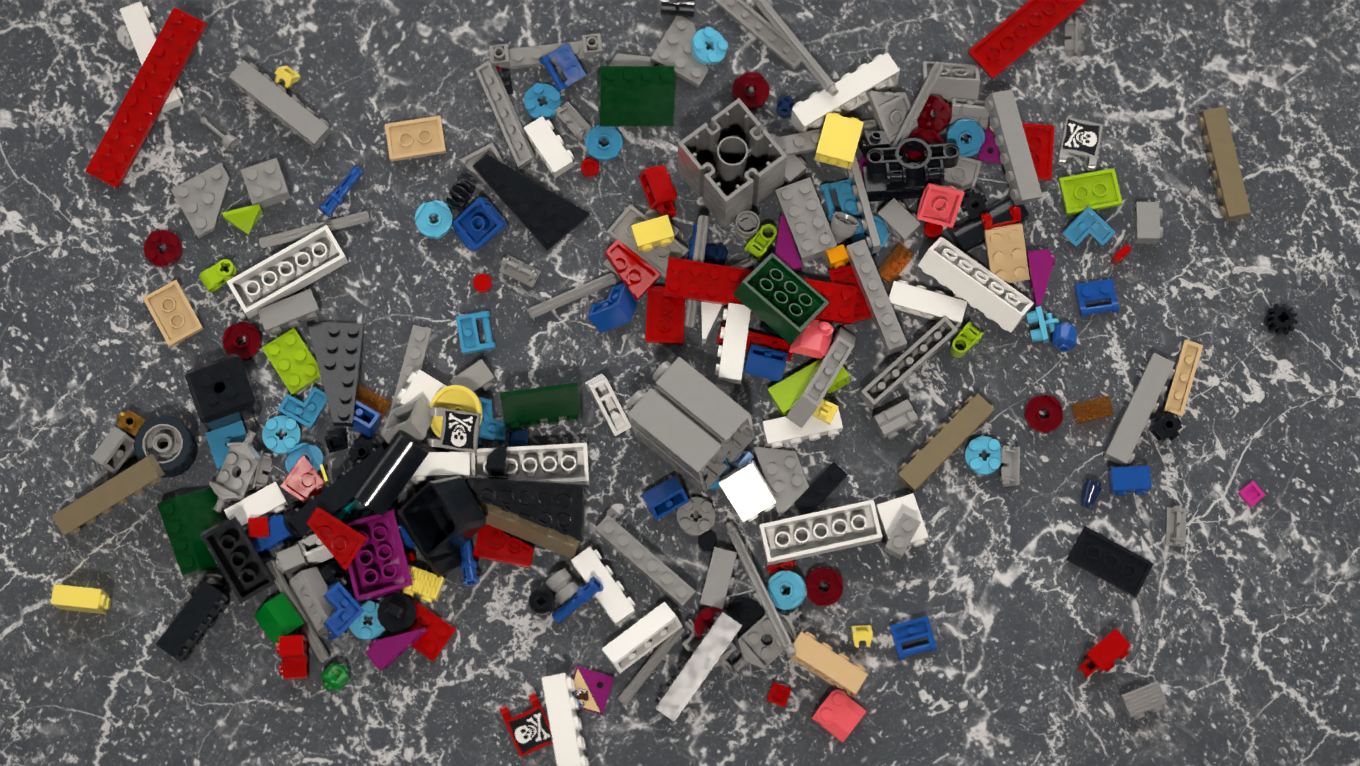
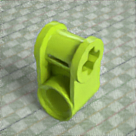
[744,224,777,261]
[198,259,237,293]
[950,321,985,358]

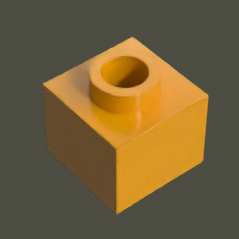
[825,244,849,269]

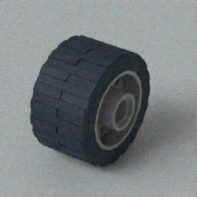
[134,415,197,478]

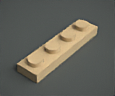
[1163,340,1203,418]

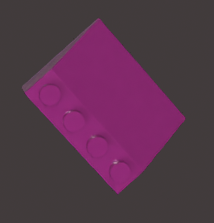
[345,510,413,603]

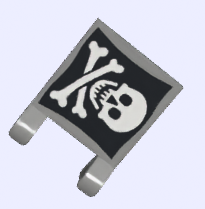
[1057,117,1103,172]
[427,407,481,453]

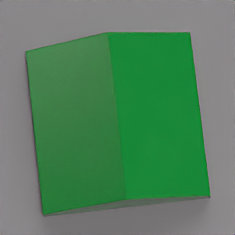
[254,592,306,647]

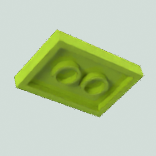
[1058,168,1123,216]
[262,328,321,396]

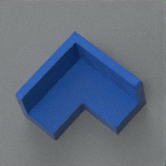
[588,283,639,333]
[323,582,364,640]

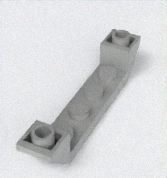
[489,33,603,69]
[786,327,856,428]

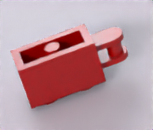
[638,164,677,218]
[1077,628,1131,678]

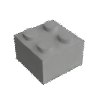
[241,158,291,208]
[381,397,433,444]

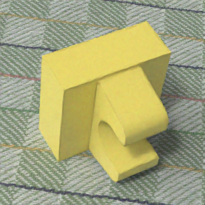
[275,65,301,89]
[813,399,839,425]
[851,625,873,648]

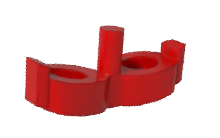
[766,561,796,576]

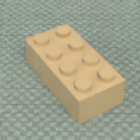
[787,631,868,698]

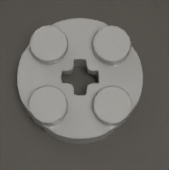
[677,497,715,536]

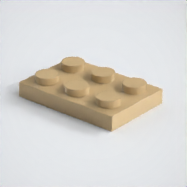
[385,116,446,162]
[984,223,1030,284]
[143,280,203,347]

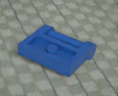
[539,43,587,92]
[1074,279,1119,318]
[889,616,937,661]

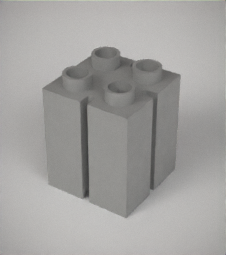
[678,98,787,229]
[626,357,755,494]

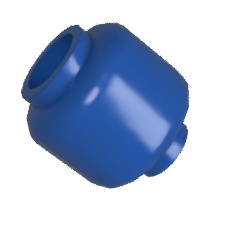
[1052,322,1077,352]

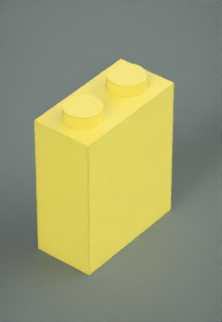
[814,113,864,170]
[51,584,111,614]

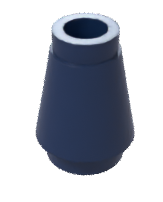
[1081,479,1102,509]

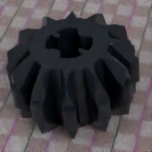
[446,178,475,211]
[1264,304,1298,336]

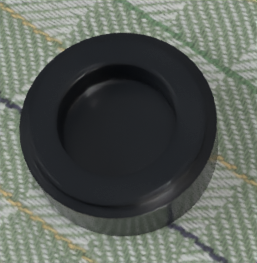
[698,532,717,552]

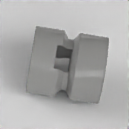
[735,210,760,241]
[545,568,579,605]

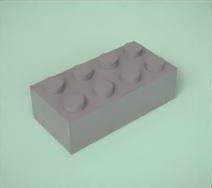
[774,177,837,264]

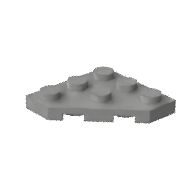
[650,16,708,88]
[171,163,231,239]

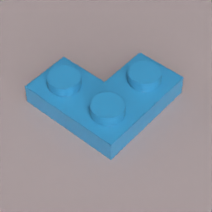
[1061,206,1116,247]
[278,387,328,430]
[478,397,506,442]

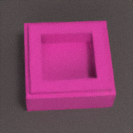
[1237,481,1266,508]

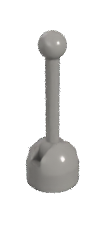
[200,117,238,151]

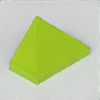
[222,204,263,235]

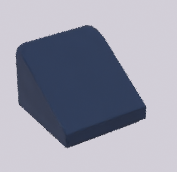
[704,244,728,266]
[509,430,529,447]

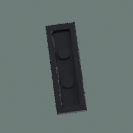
[794,462,848,514]

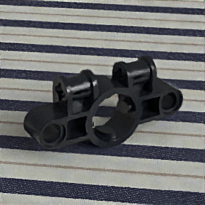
[866,138,960,185]

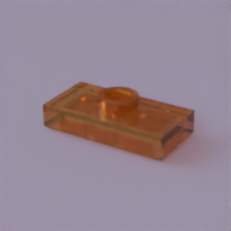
[878,244,914,285]
[356,385,392,420]
[1071,396,1114,425]

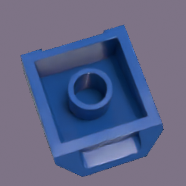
[452,197,508,252]

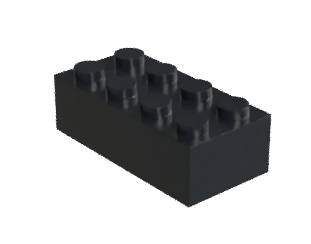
[200,514,275,603]
[156,580,229,663]

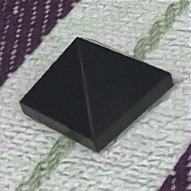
[324,432,348,453]

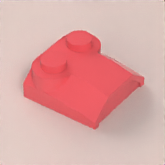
[917,183,964,228]
[789,320,834,359]
[811,687,867,743]

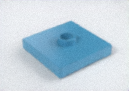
[205,420,247,470]

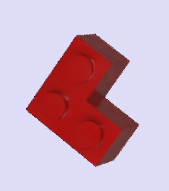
[276,635,309,681]

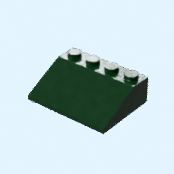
[596,66,675,127]
[733,253,830,345]
[500,383,582,430]
[157,488,227,579]

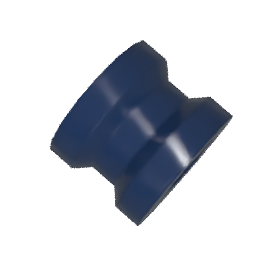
[776,96,795,119]

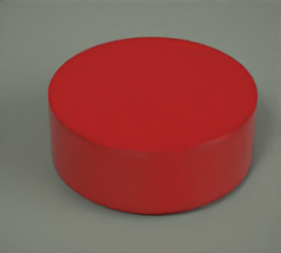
[581,158,600,178]
[924,222,943,240]
[473,273,492,293]

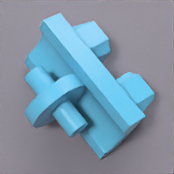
[1026,306,1059,344]

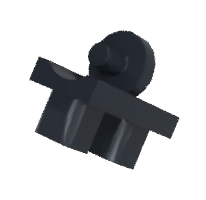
[661,0,695,17]

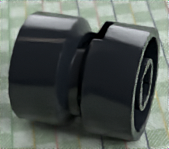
[320,561,352,590]
[529,589,555,618]

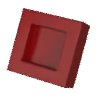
[1111,244,1132,266]
[248,517,270,539]
[767,682,792,708]

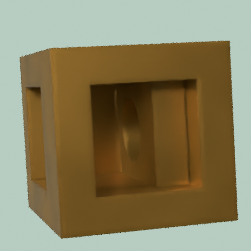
[117,409,146,437]

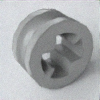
[206,574,224,587]

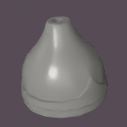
[830,212,860,244]

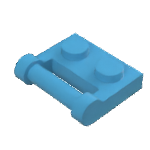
[819,179,861,222]
[456,311,496,355]

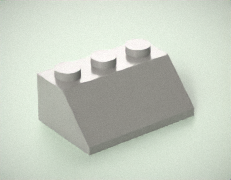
[921,61,980,101]
[289,567,335,637]

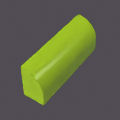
[768,359,850,417]

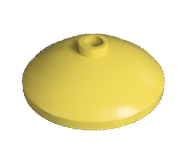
[430,385,482,439]

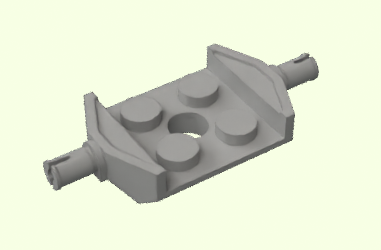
[209,430,261,512]
[732,607,802,672]

